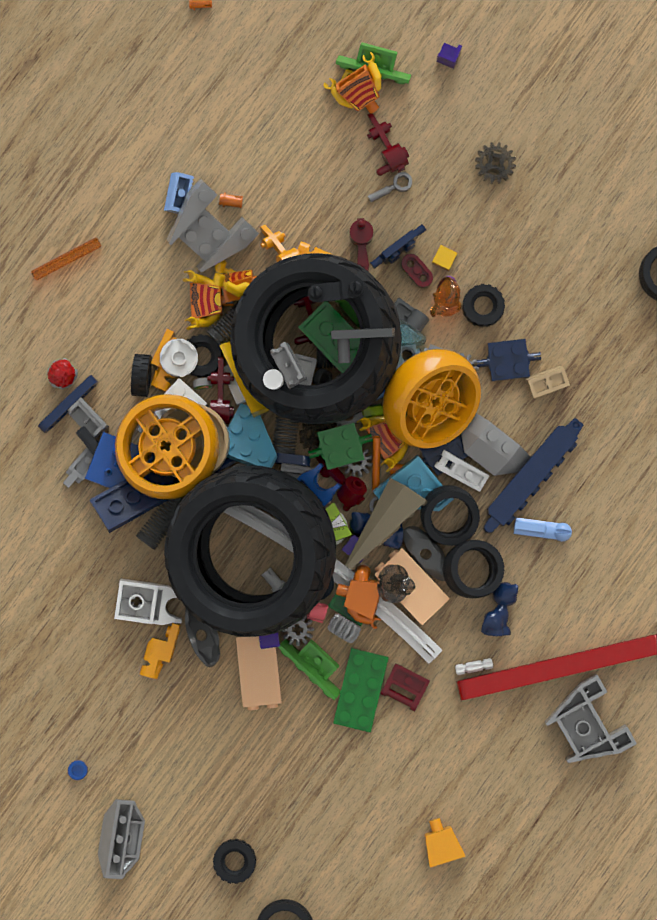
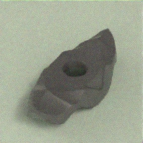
[403,526,445,581]
[185,609,220,667]

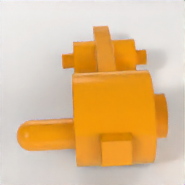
[260,225,300,262]

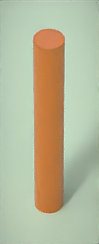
[372,436,380,491]

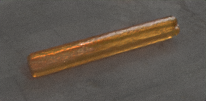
[31,237,101,280]

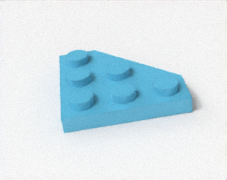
[227,404,277,468]
[373,455,454,511]

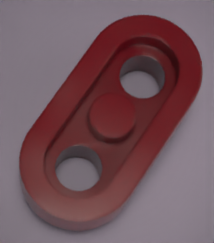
[401,254,433,288]

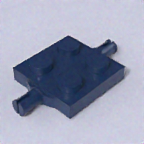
[370,224,426,269]
[476,339,541,381]
[419,434,468,476]

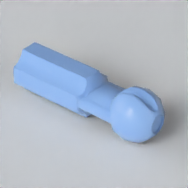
[513,517,572,542]

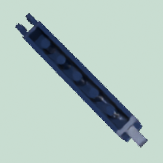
[484,418,584,533]

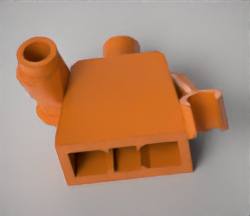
[336,565,384,629]

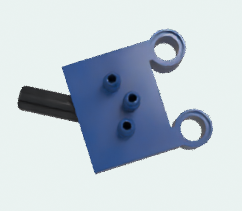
[76,426,155,488]

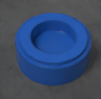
[68,760,88,780]

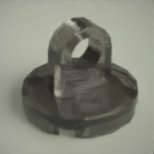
[377,564,416,603]

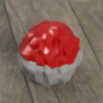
[47,358,78,389]

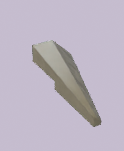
[345,478,428,571]

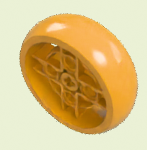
[383,349,481,449]
[115,394,219,499]

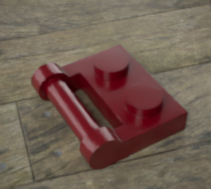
[380,663,430,712]

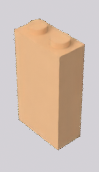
[374,548,450,625]
[236,636,282,710]

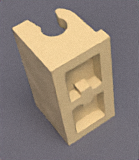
[524,366,570,398]

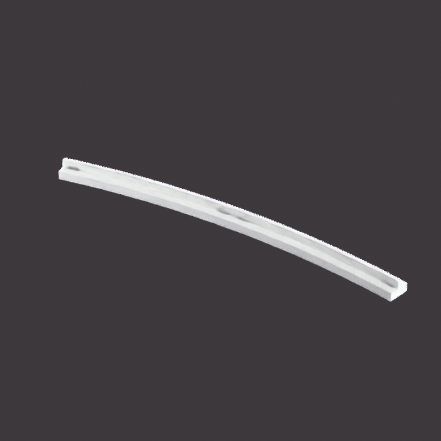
[224,505,443,664]

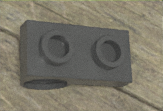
[394,298,429,336]

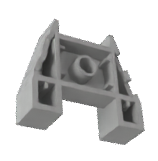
[167,178,259,273]
[545,674,637,763]

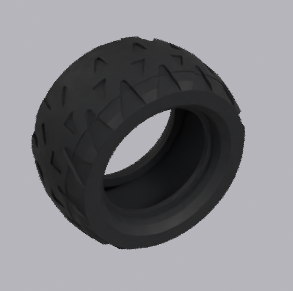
[230,253,402,424]
[164,465,336,637]

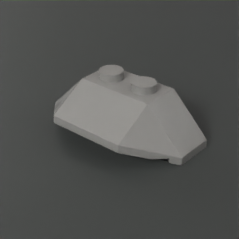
[461,413,530,476]
[98,799,145,879]

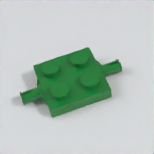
[308,422,373,470]

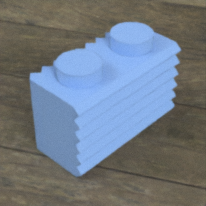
[164,172,194,214]

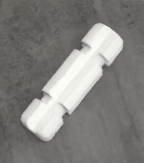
[455,658,493,675]

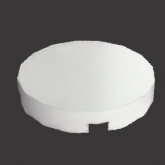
[160,339,198,377]

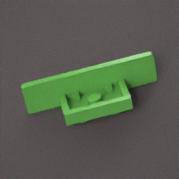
[336,42,411,84]
[278,639,341,700]

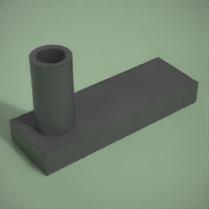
[331,328,395,363]

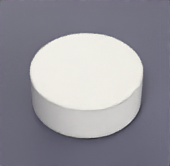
[263,369,284,390]

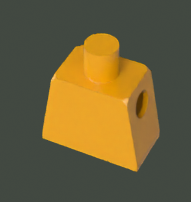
[425,818,466,868]

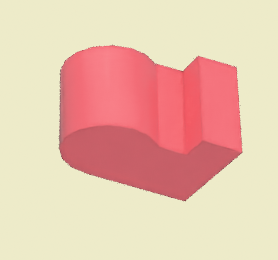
[306,602,328,623]

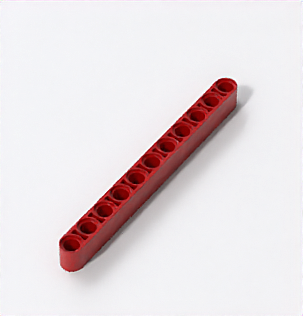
[456,634,657,700]

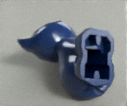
[349,512,403,549]
[481,582,518,636]

